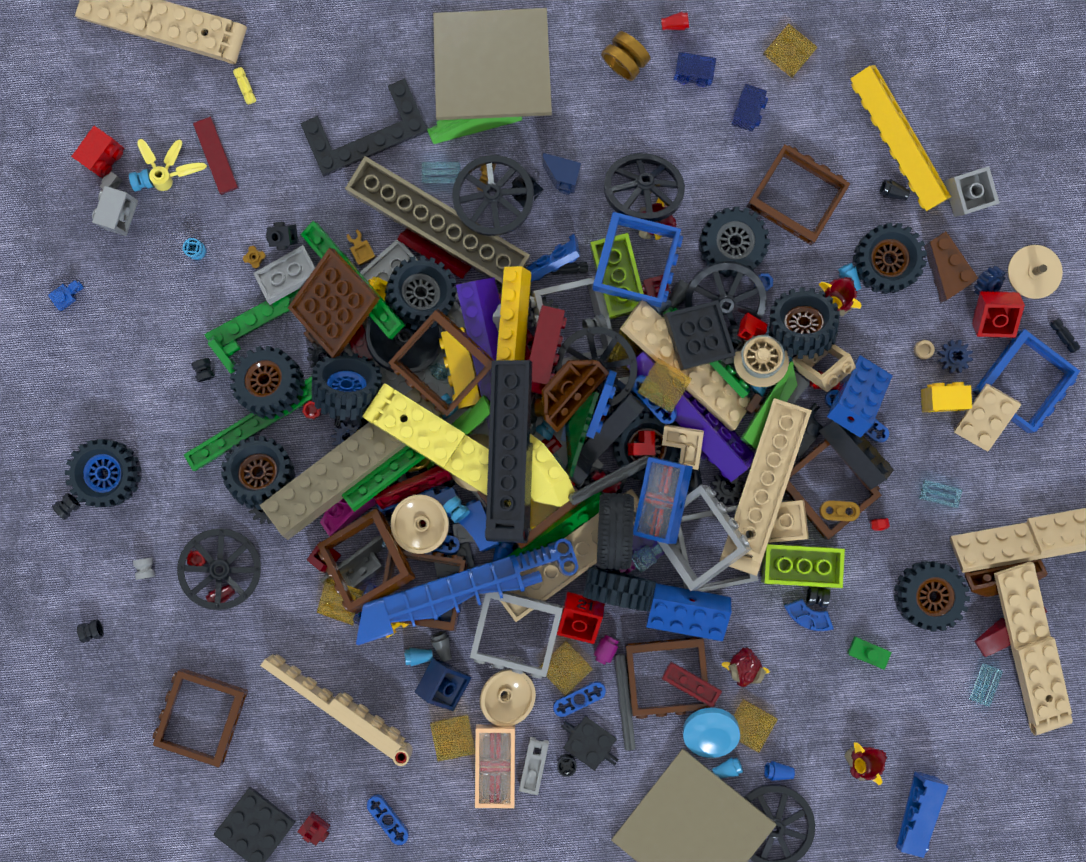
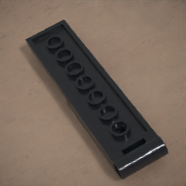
[485,360,533,543]

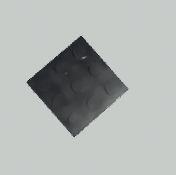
[663,300,736,371]
[213,787,296,862]

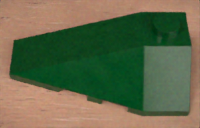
[565,392,599,477]

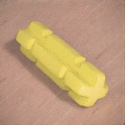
[233,67,256,105]

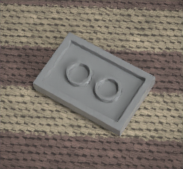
[253,245,316,305]

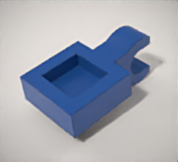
[48,280,84,311]

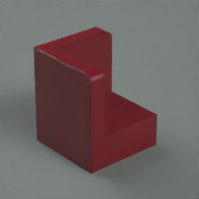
[307,541,341,573]

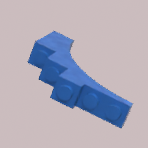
[377,487,501,553]

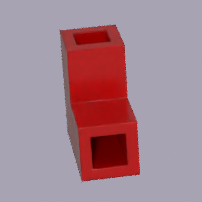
[738,313,768,341]
[628,431,655,456]

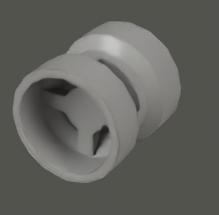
[133,557,155,580]

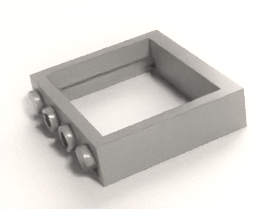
[529,277,617,367]
[657,485,752,591]
[675,504,759,592]
[470,591,563,679]

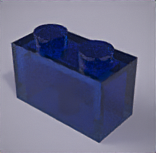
[673,52,717,87]
[731,84,768,132]

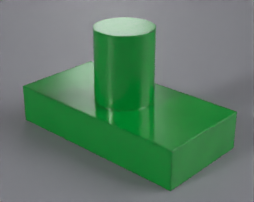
[208,335,241,374]
[847,636,892,670]

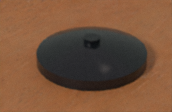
[365,301,443,373]

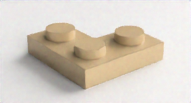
[662,424,704,470]

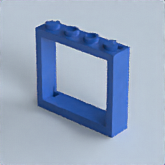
[593,212,684,308]
[972,329,1080,433]

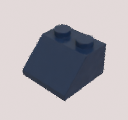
[543,153,581,195]
[414,658,472,711]

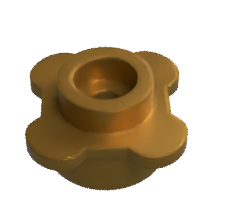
[243,246,266,268]

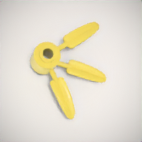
[137,139,207,191]

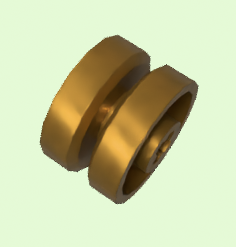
[601,31,651,81]

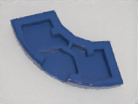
[784,598,834,631]

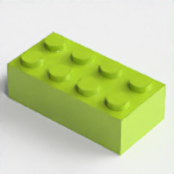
[590,233,644,319]
[761,544,845,588]

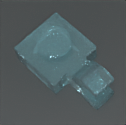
[632,544,663,573]

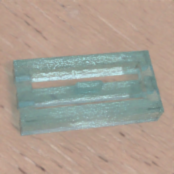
[422,162,460,183]
[919,480,963,508]
[970,663,1003,707]

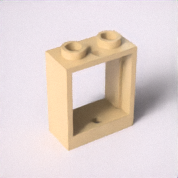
[792,344,856,392]

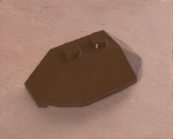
[542,360,609,433]
[964,559,1048,597]

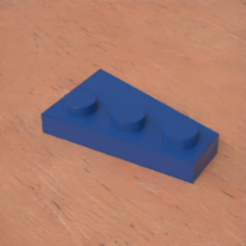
[525,234,580,282]
[586,370,617,438]

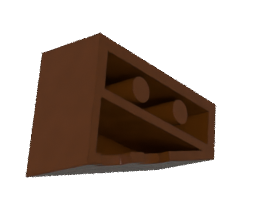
[924,231,978,303]

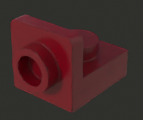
[591,469,621,494]

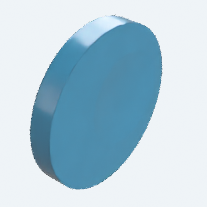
[683,708,740,758]

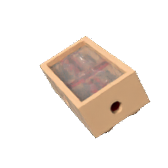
[475,724,515,808]

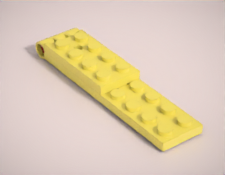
[362,383,511,507]

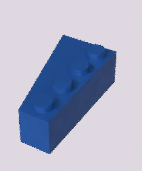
[896,771,949,858]

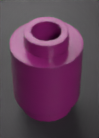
[593,634,619,665]

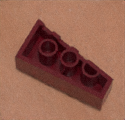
[529,305,567,394]

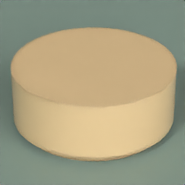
[914,340,935,360]

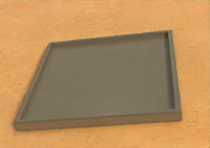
[433,8,552,120]
[611,748,777,862]

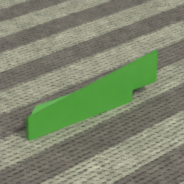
[427,117,522,144]
[740,361,797,450]
[426,395,490,469]

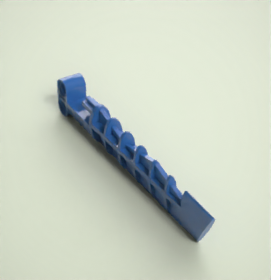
[356,539,578,645]

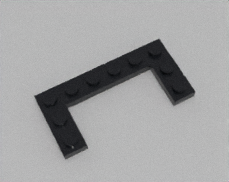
[300,78,428,177]

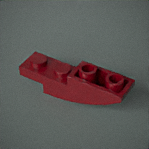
[974,607,1047,657]

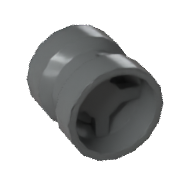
[582,314,608,336]

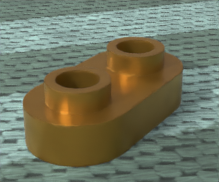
[819,501,860,521]

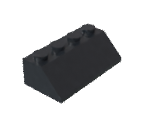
[819,419,894,490]

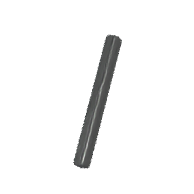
[568,455,649,505]
[614,654,636,751]

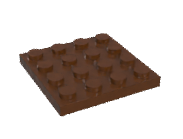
[288,248,380,358]

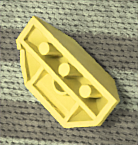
[530,434,575,507]

